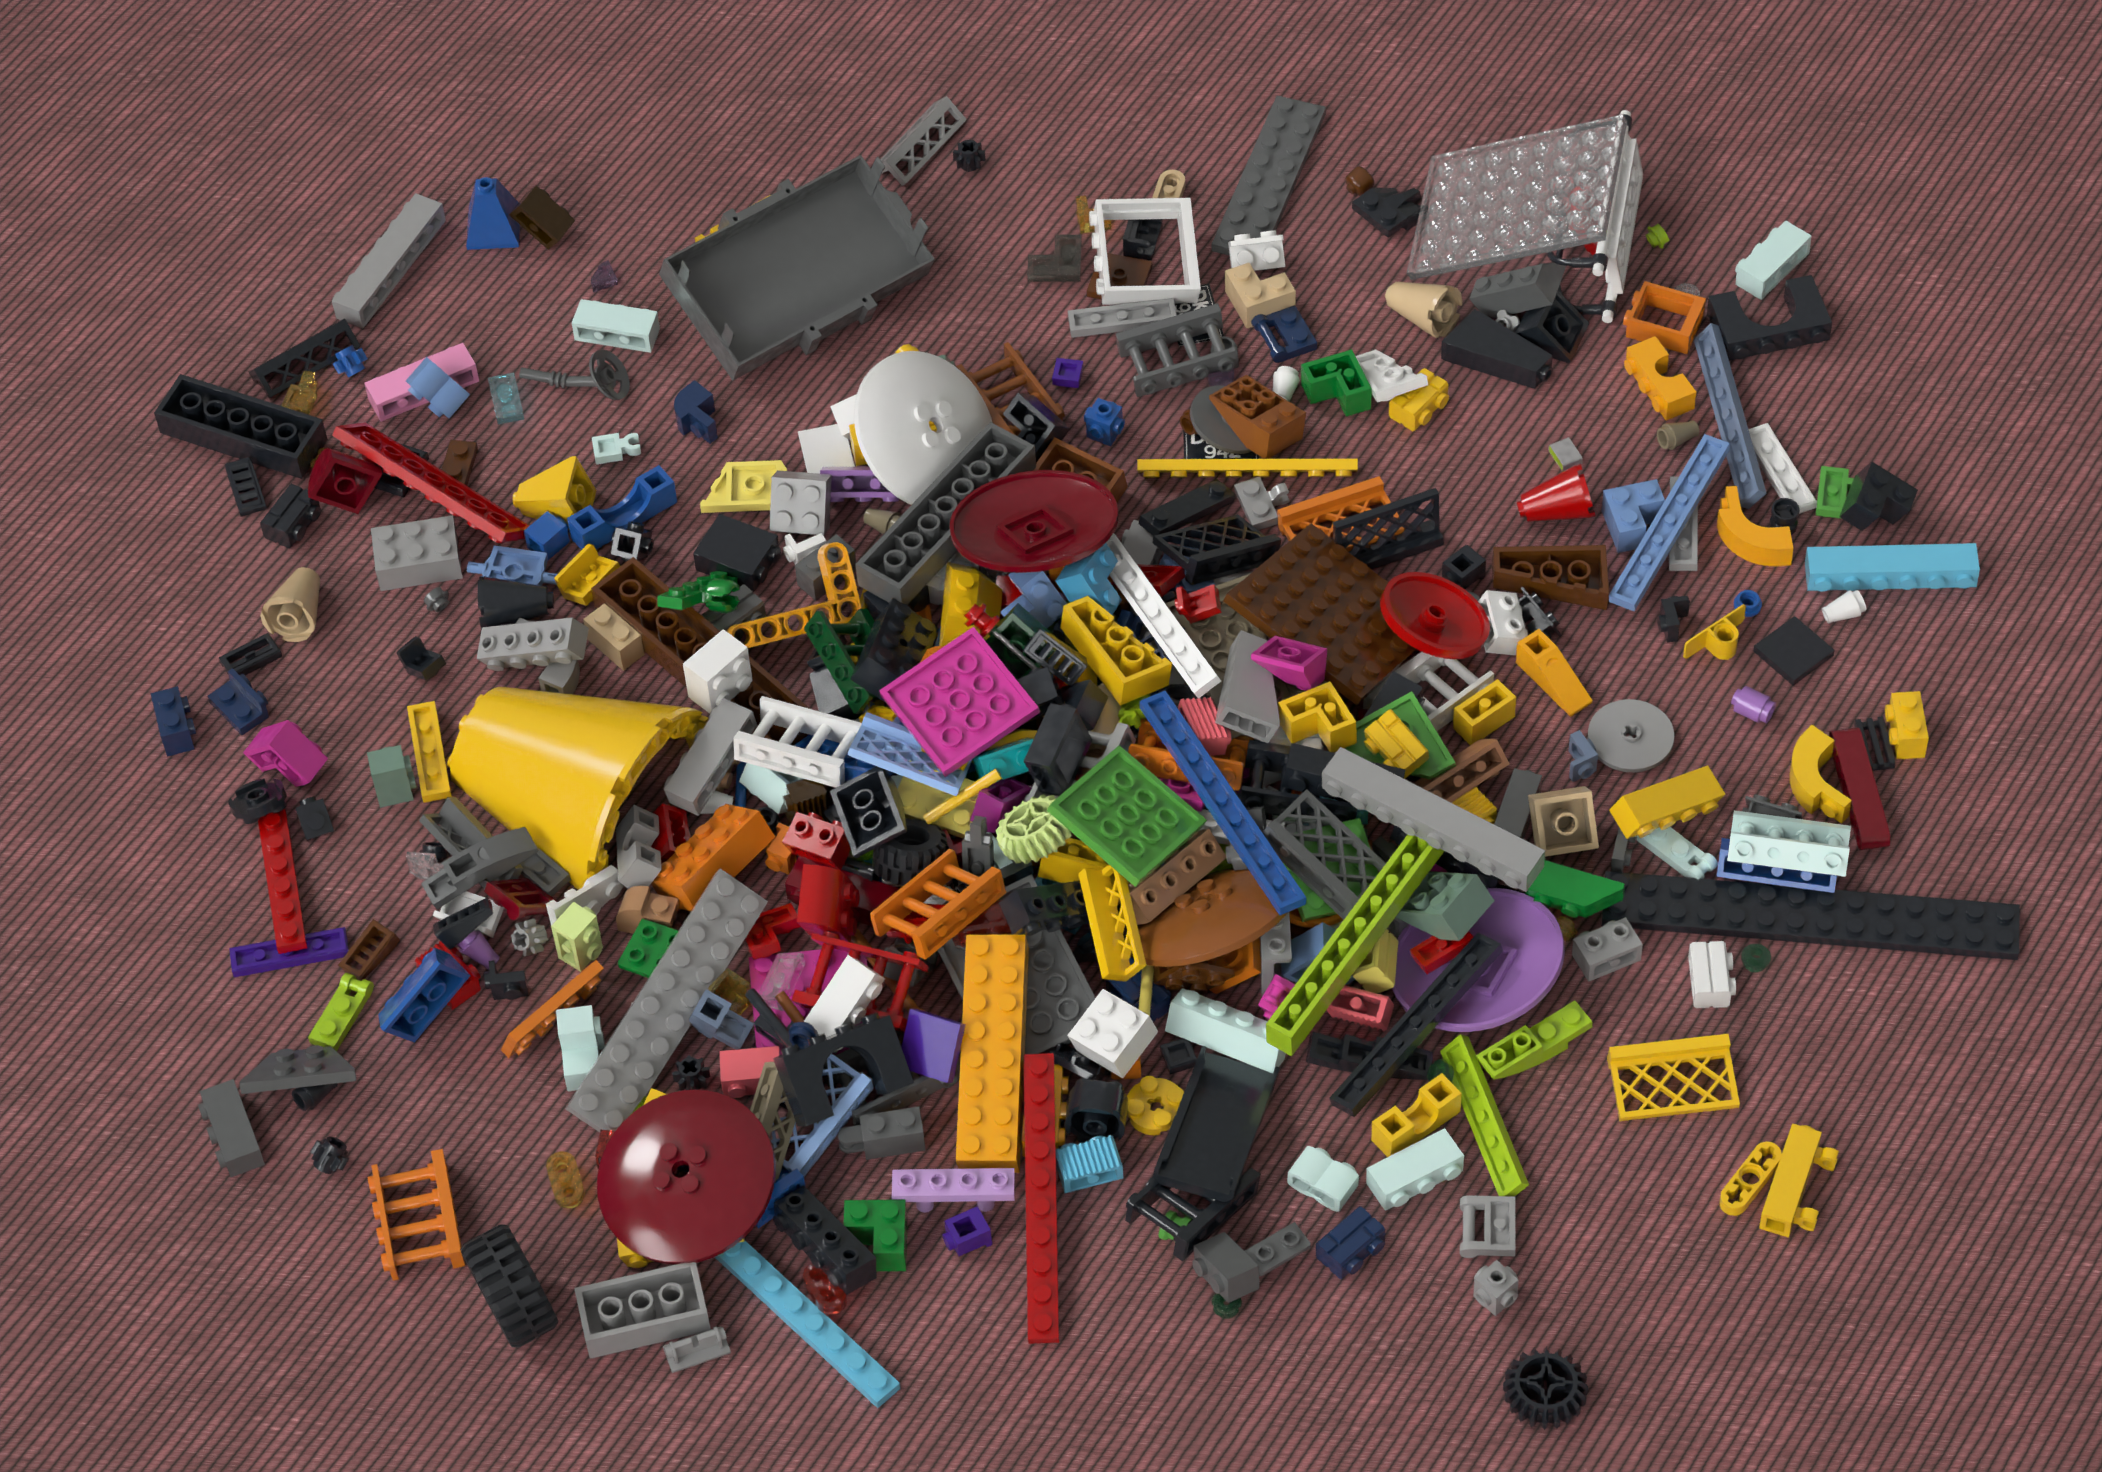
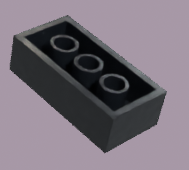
[850,598,939,703]

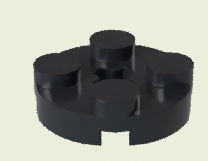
[228,778,287,824]

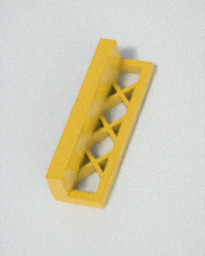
[1078,865,1147,982]

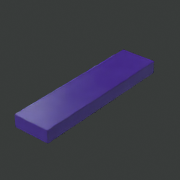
[229,927,349,977]

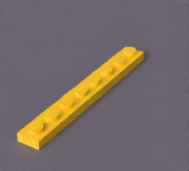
[1137,459,1358,478]

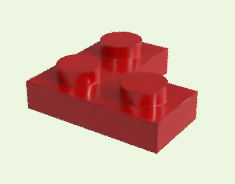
[744,903,801,960]
[1410,931,1474,974]

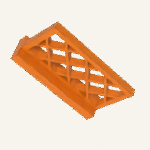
[1277,476,1406,552]

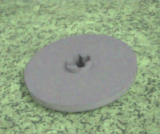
[1588,699,1674,773]

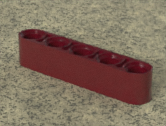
[1829,727,1890,850]

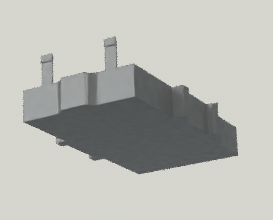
[659,155,935,381]

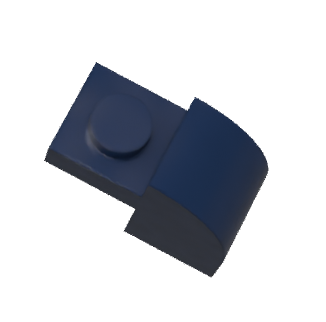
[674,380,718,444]

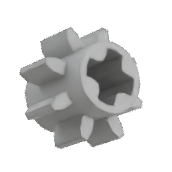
[511,918,548,956]

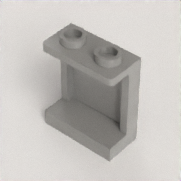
[1260,912,1292,998]

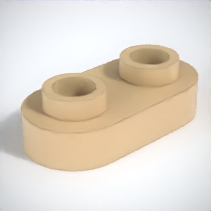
[1152,170,1185,198]

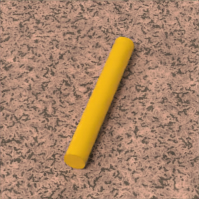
[923,768,1002,825]

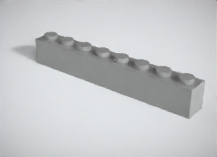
[1322,747,1545,892]

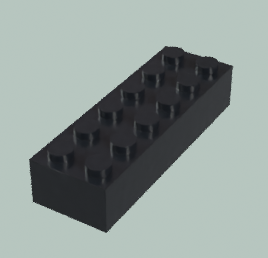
[154,374,328,479]

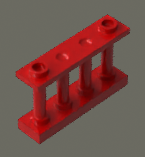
[791,931,929,1033]

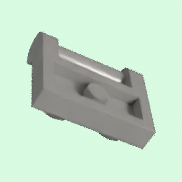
[1460,1195,1516,1258]

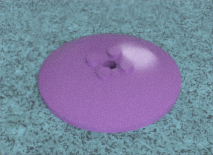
[1392,888,1565,1032]

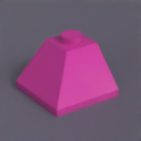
[1251,636,1327,690]

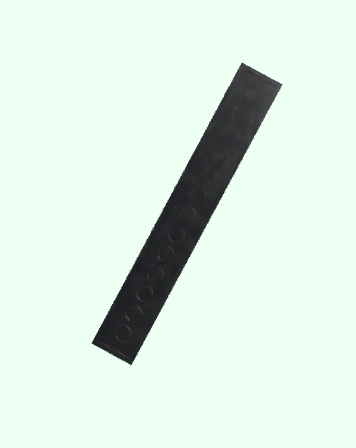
[1601,871,2020,960]

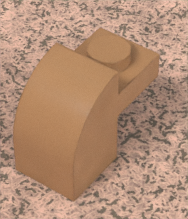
[616,886,680,934]

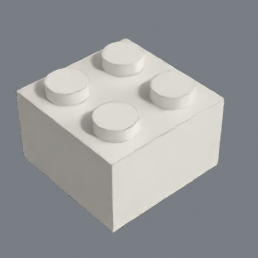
[683,629,753,713]
[1067,989,1158,1078]

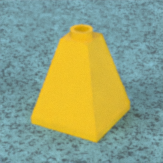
[513,456,597,530]

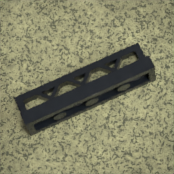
[249,319,361,398]

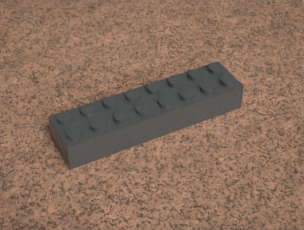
[855,422,1036,605]

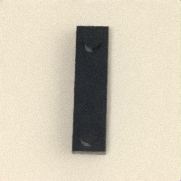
[1138,479,1236,536]

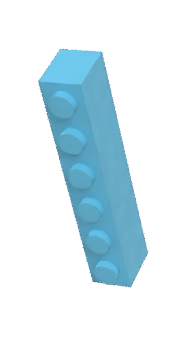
[1805,543,1980,592]

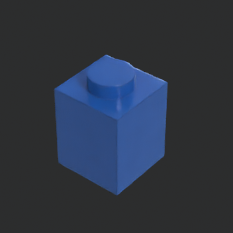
[524,511,570,560]

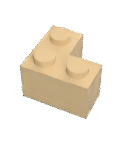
[1225,263,1296,328]

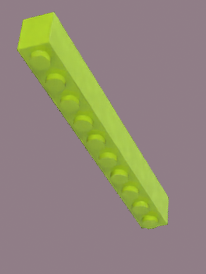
[1266,835,1444,1056]

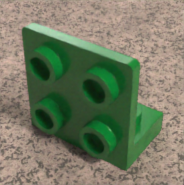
[618,918,678,978]

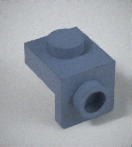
[1568,730,1598,782]

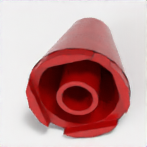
[1517,463,1596,522]

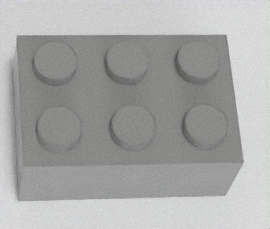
[371,515,463,591]

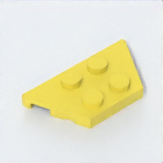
[700,460,787,513]

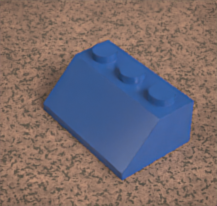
[378,948,471,1043]

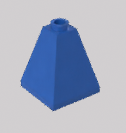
[466,177,520,250]

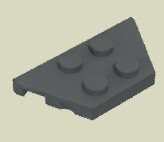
[239,1045,356,1094]

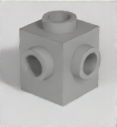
[1473,1260,1519,1316]

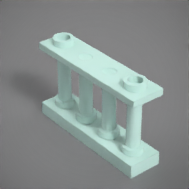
[1727,810,1851,877]

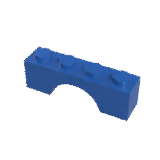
[567,465,677,550]

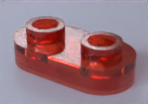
[803,1263,847,1315]

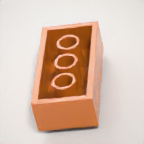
[651,804,775,911]

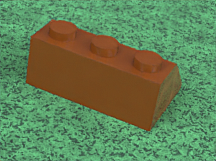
[1033,437,1128,502]

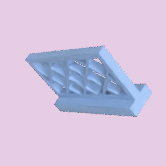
[847,712,972,796]
[771,1053,874,1177]

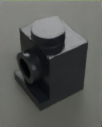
[1442,544,1486,589]

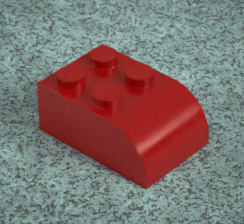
[797,864,860,942]

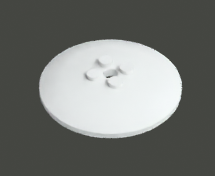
[854,351,992,505]

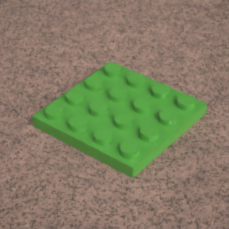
[1047,745,1207,887]

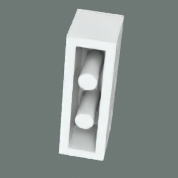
[804,955,885,1054]

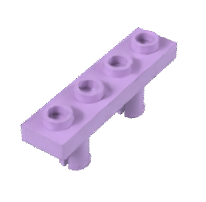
[892,1168,1015,1212]

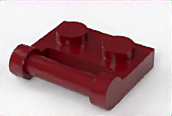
[484,878,557,920]

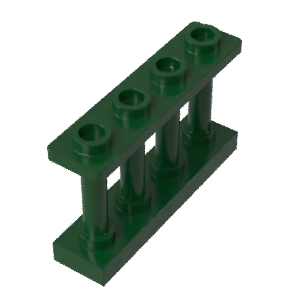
[804,609,881,714]

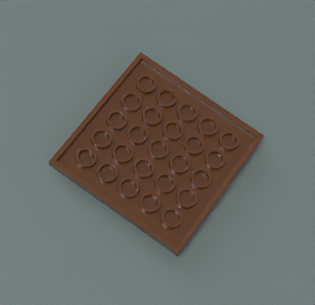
[1223,523,1418,705]

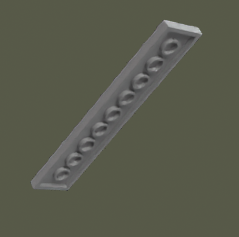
[565,869,768,1139]

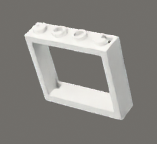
[1089,198,1201,305]

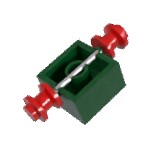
[964,603,1066,689]

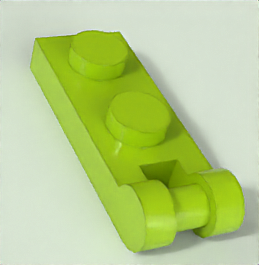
[308,973,374,1052]

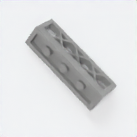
[880,96,967,186]

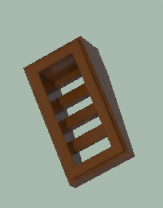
[338,919,400,981]

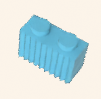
[1056,1135,1123,1193]

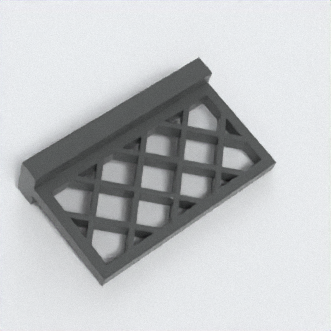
[1262,789,1386,920]

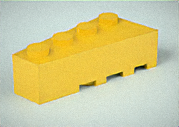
[1060,596,1172,706]

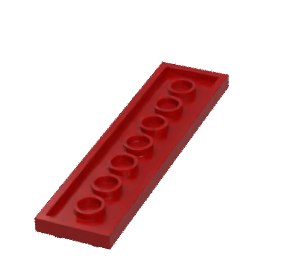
[332,423,530,543]

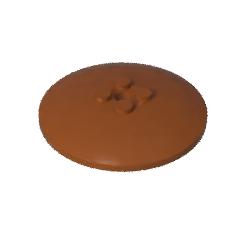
[1131,868,1288,967]

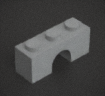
[616,805,662,889]

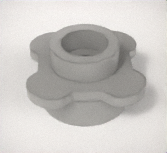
[1496,310,1520,332]

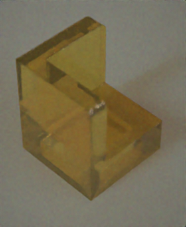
[1076,195,1111,234]
[708,968,751,1015]

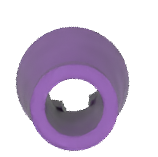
[457,930,500,970]

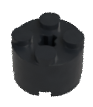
[1065,1078,1128,1143]

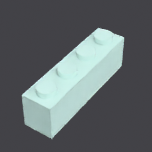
[1165,988,1286,1073]

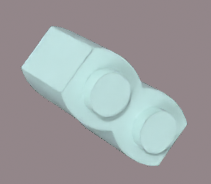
[1287,1146,1359,1212]

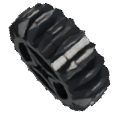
[1503,1346,1588,1430]

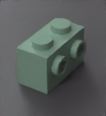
[367,745,417,808]

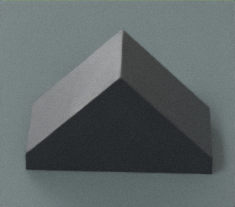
[1060,679,1108,731]

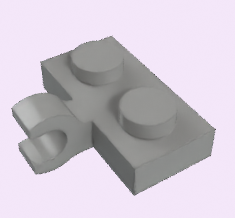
[1234,476,1290,530]

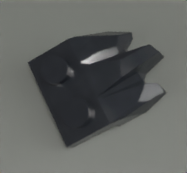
[1352,187,1428,238]

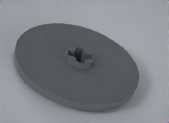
[1190,385,1252,454]

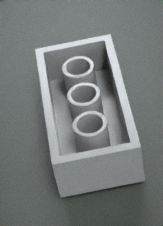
[574,1262,711,1359]

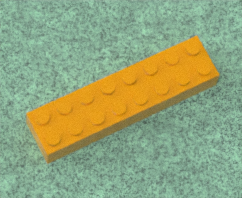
[956,935,1029,1173]

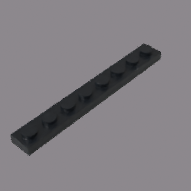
[1329,933,1503,1117]

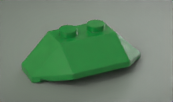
[1524,860,1625,918]

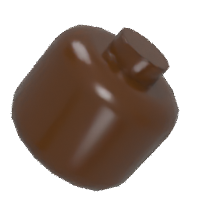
[1345,166,1375,196]

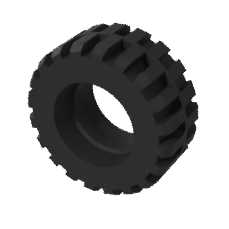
[460,1224,558,1348]

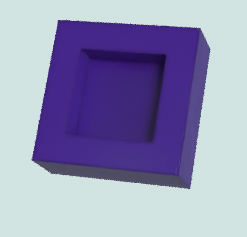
[1052,358,1084,388]

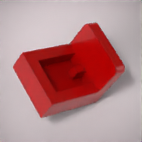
[1174,584,1222,624]

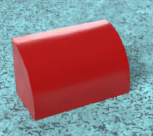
[651,803,690,864]

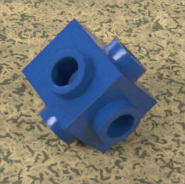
[1084,398,1125,446]

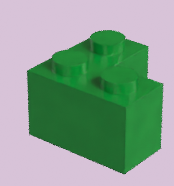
[1301,349,1372,417]
[843,1199,908,1272]

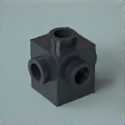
[611,521,654,562]

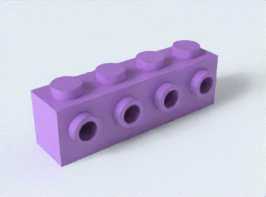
[820,466,899,502]

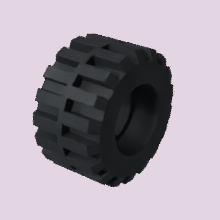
[872,818,947,886]

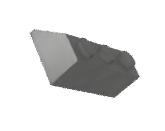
[1469,263,1566,319]

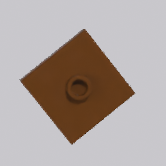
[1087,253,1152,300]

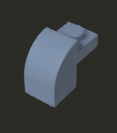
[689,989,754,1050]

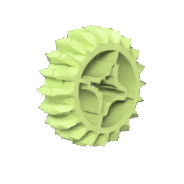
[996,794,1072,864]

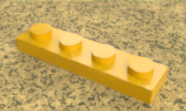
[407,701,452,803]

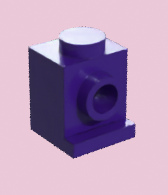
[942,1206,992,1256]

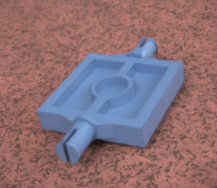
[467,545,557,586]

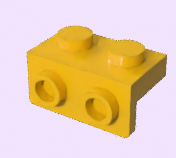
[554,544,620,606]

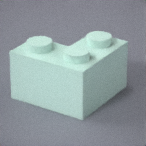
[556,1005,605,1091]

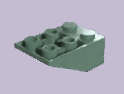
[1396,871,1495,941]

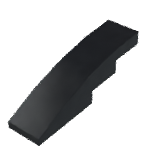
[1306,1031,1433,1080]

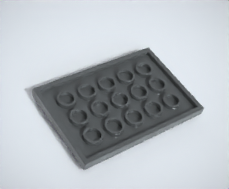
[938,874,1095,1054]

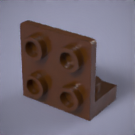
[1153,960,1235,995]

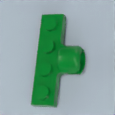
[657,571,740,613]

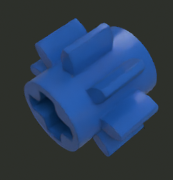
[332,345,368,377]

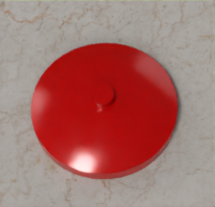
[1380,572,1490,659]

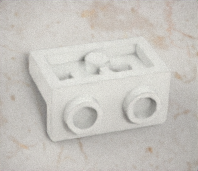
[1228,230,1285,271]

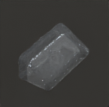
[759,952,805,1011]

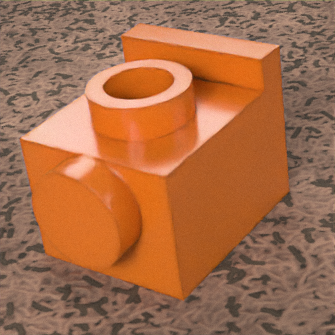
[765,823,797,875]

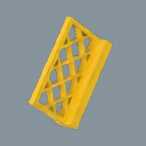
[1607,1034,1740,1121]

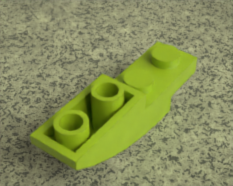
[1476,1000,1593,1080]

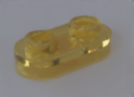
[546,1151,585,1209]

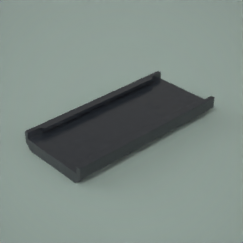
[1153,1046,1280,1202]

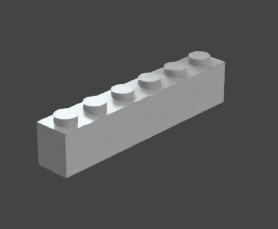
[332,193,446,329]

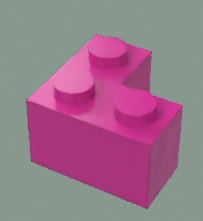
[243,720,328,787]

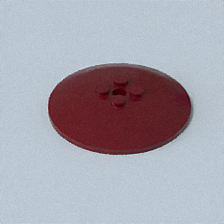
[950,470,1119,573]
[597,1090,776,1265]

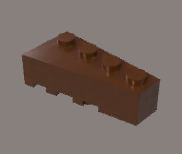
[1492,545,1609,610]

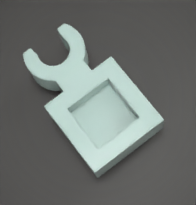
[592,433,641,465]

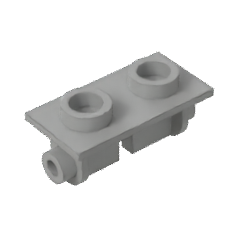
[663,1326,731,1373]

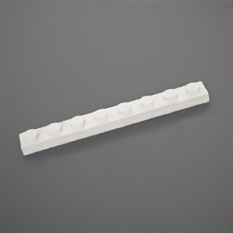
[1106,533,1221,699]

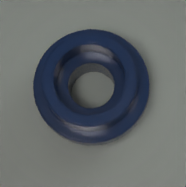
[789,1022,819,1048]

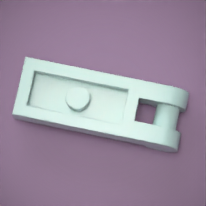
[1637,827,1718,880]

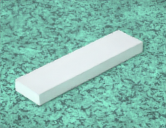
[1748,423,1817,514]

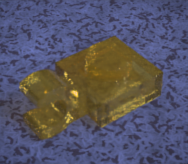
[282,371,318,415]

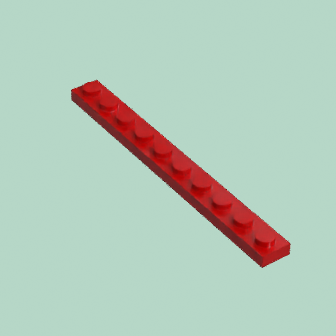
[1024,1053,1059,1344]

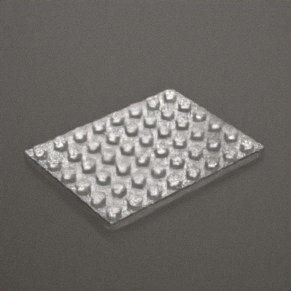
[1407,114,1627,280]

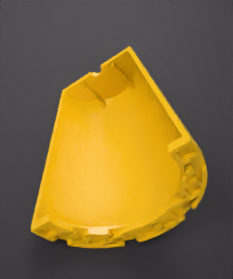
[447,687,709,890]

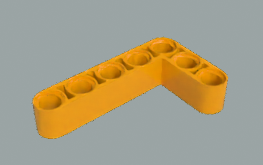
[726,542,862,648]

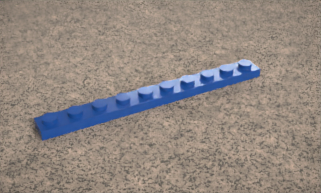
[1140,691,1306,915]

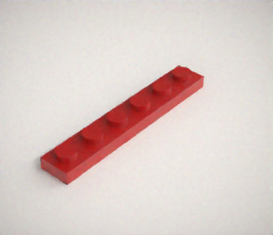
[258,809,308,954]

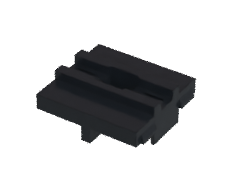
[1050,1043,1111,1081]

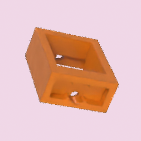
[1623,281,1706,354]

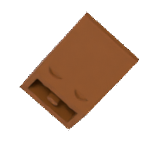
[1209,375,1306,459]

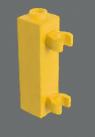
[1759,1123,1839,1238]

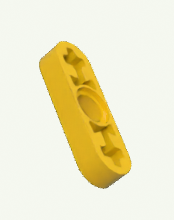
[1719,1142,1782,1216]

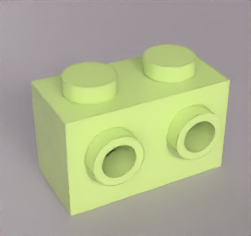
[551,902,603,972]

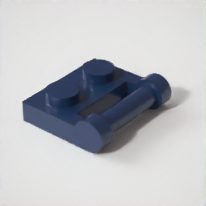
[1251,305,1317,363]

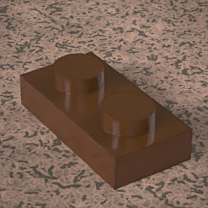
[441,440,478,486]

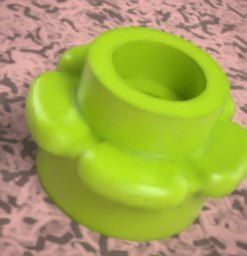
[1645,224,1669,249]

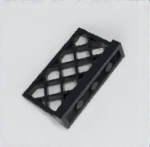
[1333,488,1444,570]
[1152,514,1282,585]

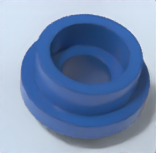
[1733,590,1762,617]

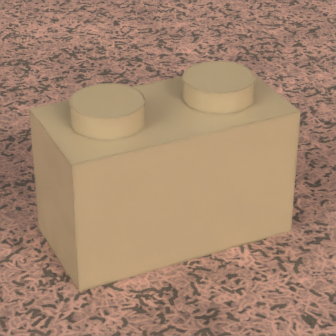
[583,603,644,671]

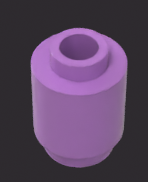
[1731,686,1776,723]

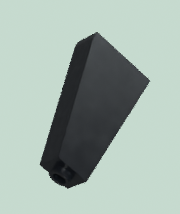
[1441,309,1553,389]

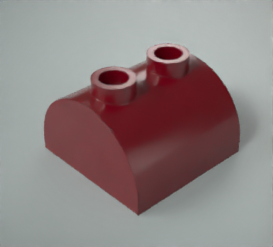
[308,448,382,514]

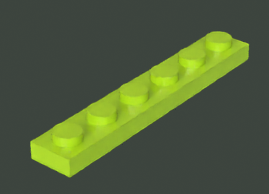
[1440,1034,1529,1197]

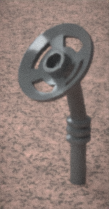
[519,349,630,400]

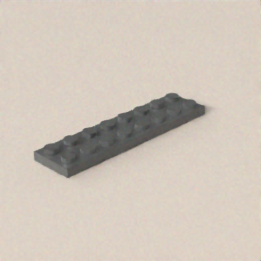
[1211,95,1326,256]

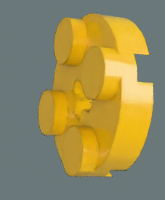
[1127,1076,1184,1136]

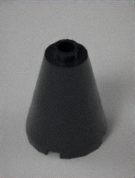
[477,576,554,630]

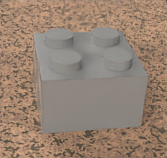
[770,470,832,535]

